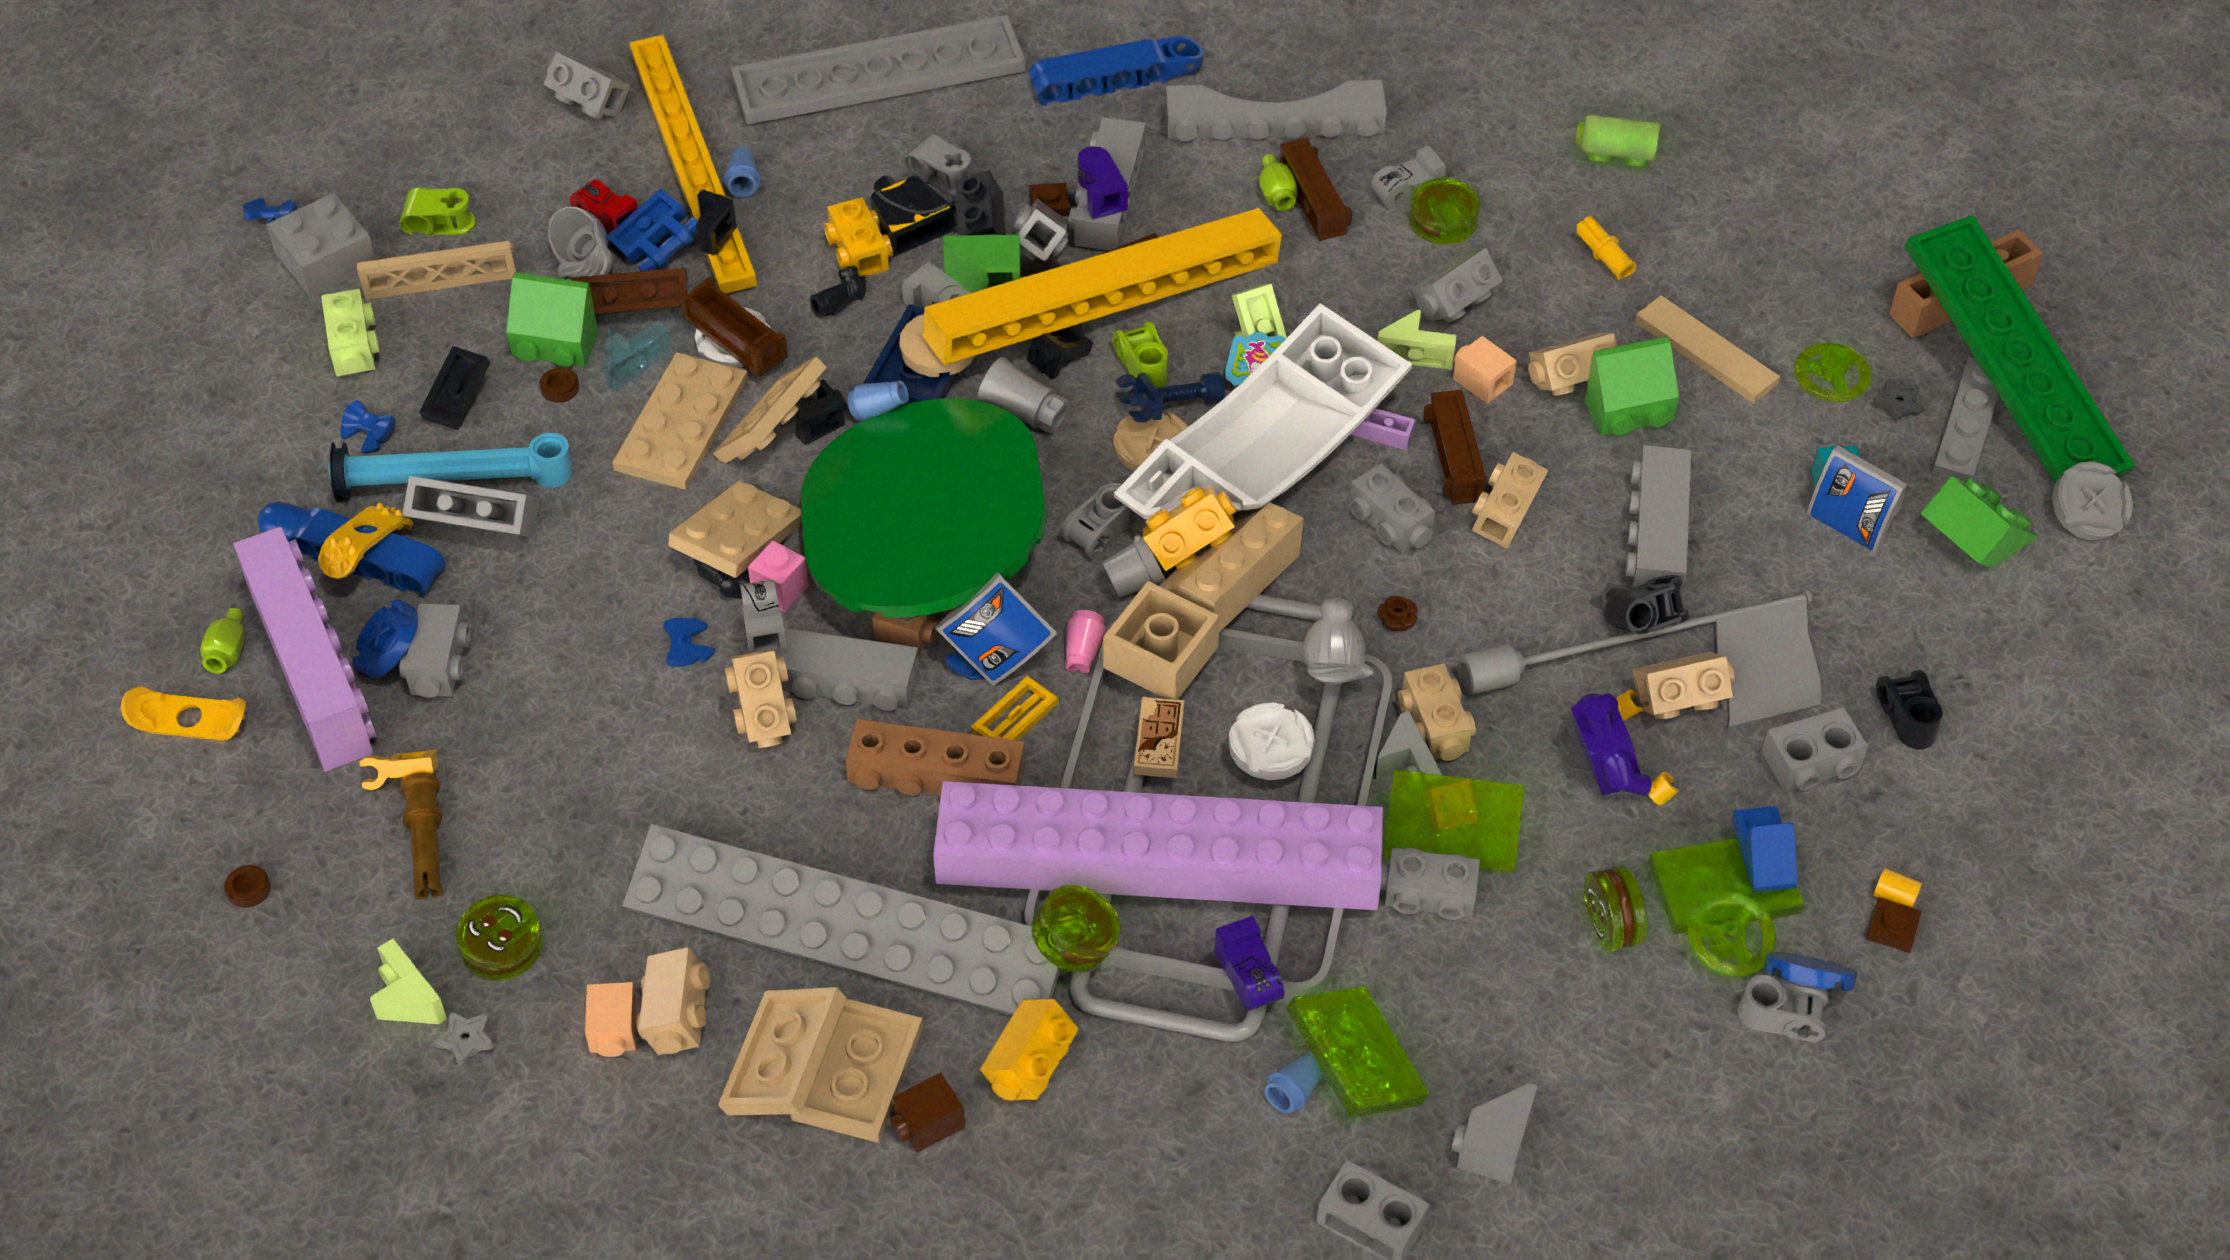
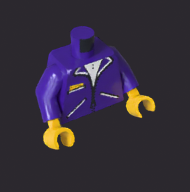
[1570,689,1679,805]

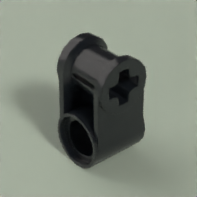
[1605,575,1689,635]
[1876,670,1943,750]

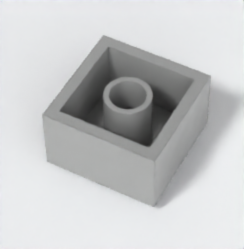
[266,193,376,297]

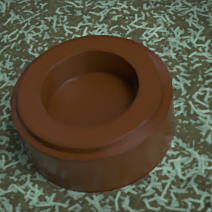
[539,368,580,403]
[224,865,271,908]

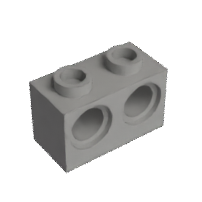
[1761,707,1868,792]
[1317,1160,1430,1260]

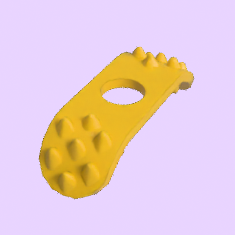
[318,503,414,579]
[121,687,246,741]

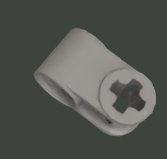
[904,134,971,196]
[1060,483,1133,560]
[1737,975,1829,1042]

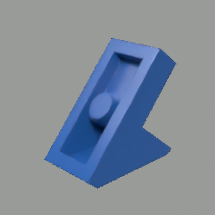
[1732,806,1797,893]

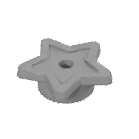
[435,1013,494,1065]

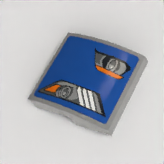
[1807,445,1908,553]
[935,572,1057,686]

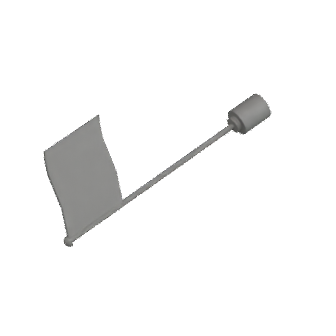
[1458,589,1822,730]

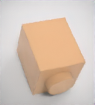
[1453,336,1517,404]
[585,982,638,1057]

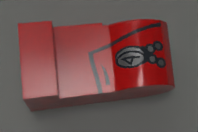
[569,179,638,235]

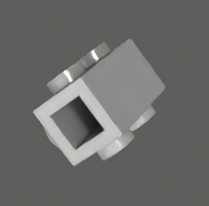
[543,52,631,120]
[1012,199,1069,262]
[1411,247,1503,323]
[1349,463,1435,553]
[400,603,471,698]
[1380,848,1480,920]

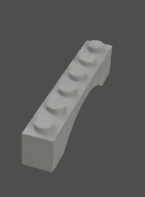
[1166,80,1386,142]

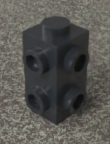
[952,170,1006,236]

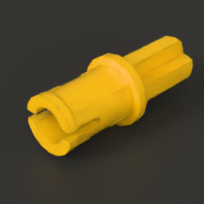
[1577,216,1637,281]

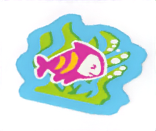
[1225,332,1286,386]

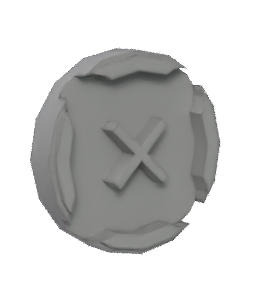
[2052,461,2133,540]

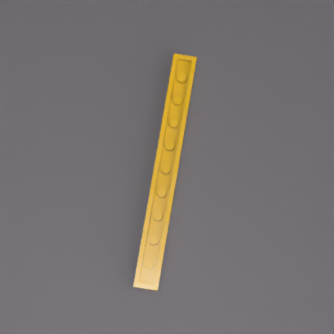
[629,35,757,294]

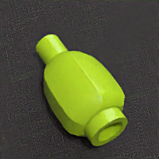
[1259,154,1298,211]
[200,608,245,674]

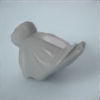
[548,206,613,279]
[1302,597,1374,684]

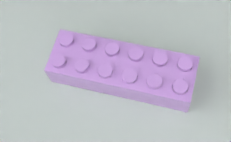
[233,527,377,772]

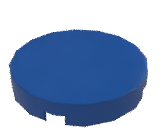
[352,599,418,679]
[1764,952,1857,991]

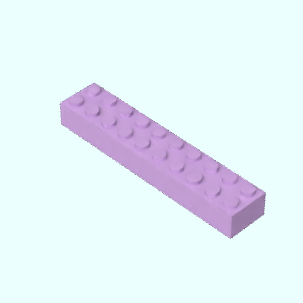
[933,781,1383,910]

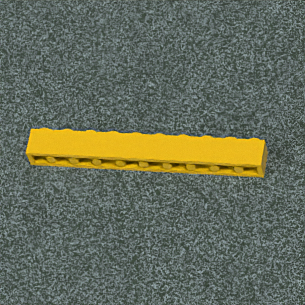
[923,208,1282,365]

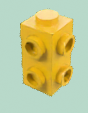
[824,197,893,277]
[1143,485,1236,571]
[980,999,1079,1101]

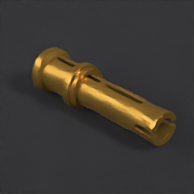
[401,773,443,900]

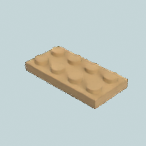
[612,352,748,490]

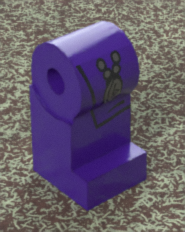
[1077,146,1128,219]
[1214,916,1285,1010]

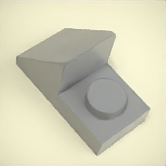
[1375,711,1443,803]

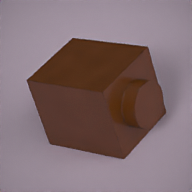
[890,1072,965,1153]

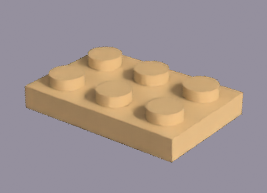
[713,356,827,463]
[668,480,802,578]
[718,987,846,1116]
[791,999,923,1143]

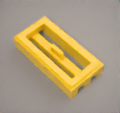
[971,675,1059,741]

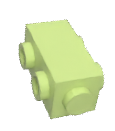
[321,289,380,376]

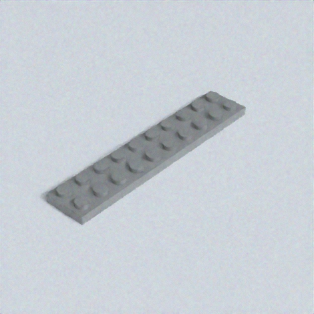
[622,824,1070,1016]

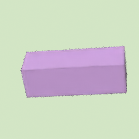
[1350,408,1416,450]

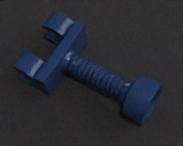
[1115,372,1225,423]

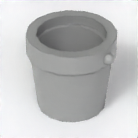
[1102,535,1165,598]

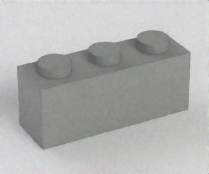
[402,476,540,538]

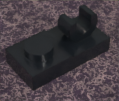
[419,346,490,430]

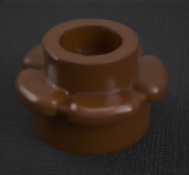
[1377,596,1418,631]

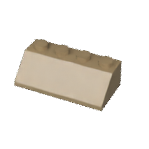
[1159,502,1304,633]

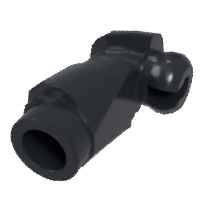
[810,265,867,317]
[693,559,750,599]

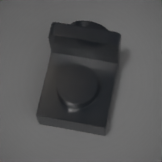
[696,189,737,256]
[1026,326,1094,380]
[795,379,847,445]

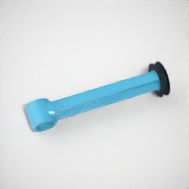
[329,433,572,502]

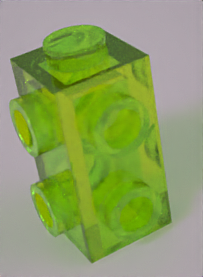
[1575,115,1660,167]

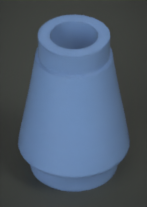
[724,147,761,198]
[847,380,909,421]
[1264,1050,1329,1114]

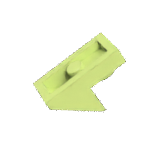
[1232,284,1287,338]
[1378,309,1457,370]
[370,938,447,1024]

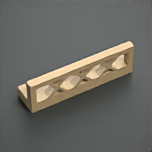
[357,241,516,300]

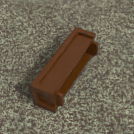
[1279,137,1352,241]
[570,268,688,315]
[680,277,788,377]
[1423,390,1486,505]

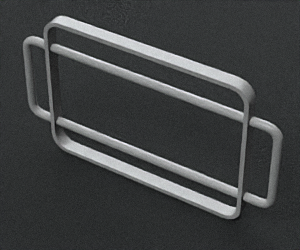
[1024,594,1392,1042]

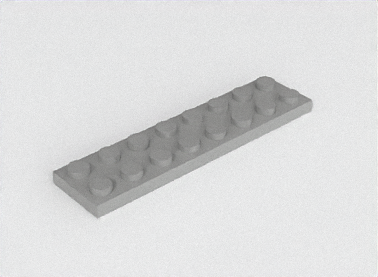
[731,15,1026,125]

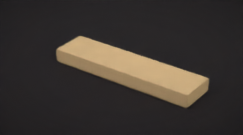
[1635,295,1780,404]

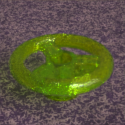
[1794,342,1872,402]
[1687,892,1776,977]

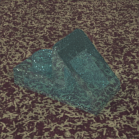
[604,321,672,393]

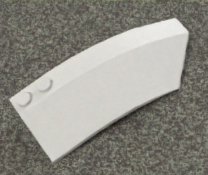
[1114,303,1412,519]

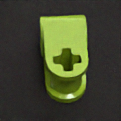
[399,187,476,236]
[1112,321,1168,388]

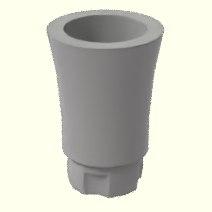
[977,357,1070,434]

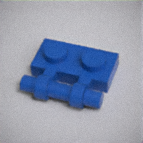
[607,188,698,271]

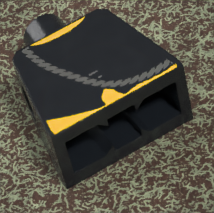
[870,175,954,257]

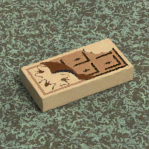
[1134,697,1184,778]

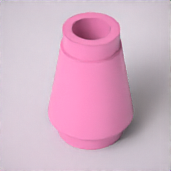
[1065,610,1107,674]

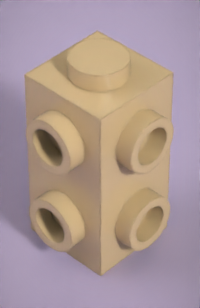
[1528,333,1617,396]
[1471,452,1548,549]
[725,649,797,748]
[1632,651,1735,719]
[1397,664,1476,761]
[636,947,710,1055]

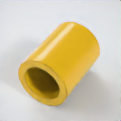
[1873,868,1922,908]

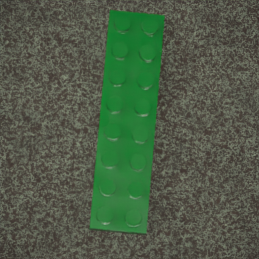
[1904,215,2136,483]

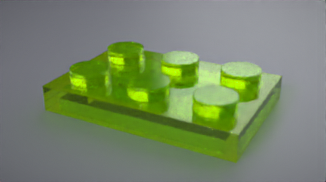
[1384,769,1525,872]
[1648,838,1804,935]
[1286,986,1430,1118]

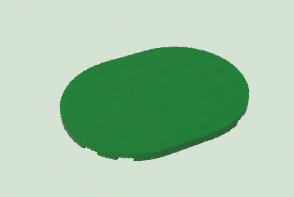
[801,398,1047,618]

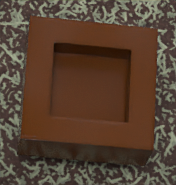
[1030,182,1070,217]
[1866,897,1922,953]

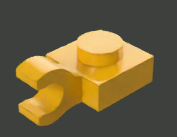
[359,749,438,790]

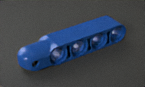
[1028,35,1204,106]
[258,501,446,598]

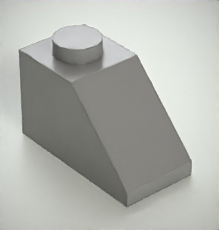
[1451,1083,1538,1184]

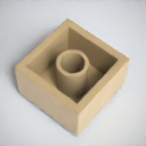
[1103,581,1220,700]

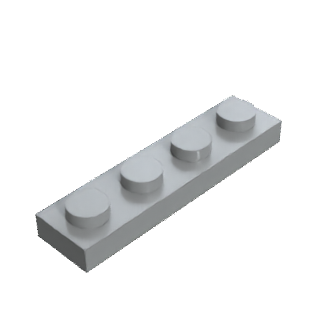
[1932,357,1998,481]

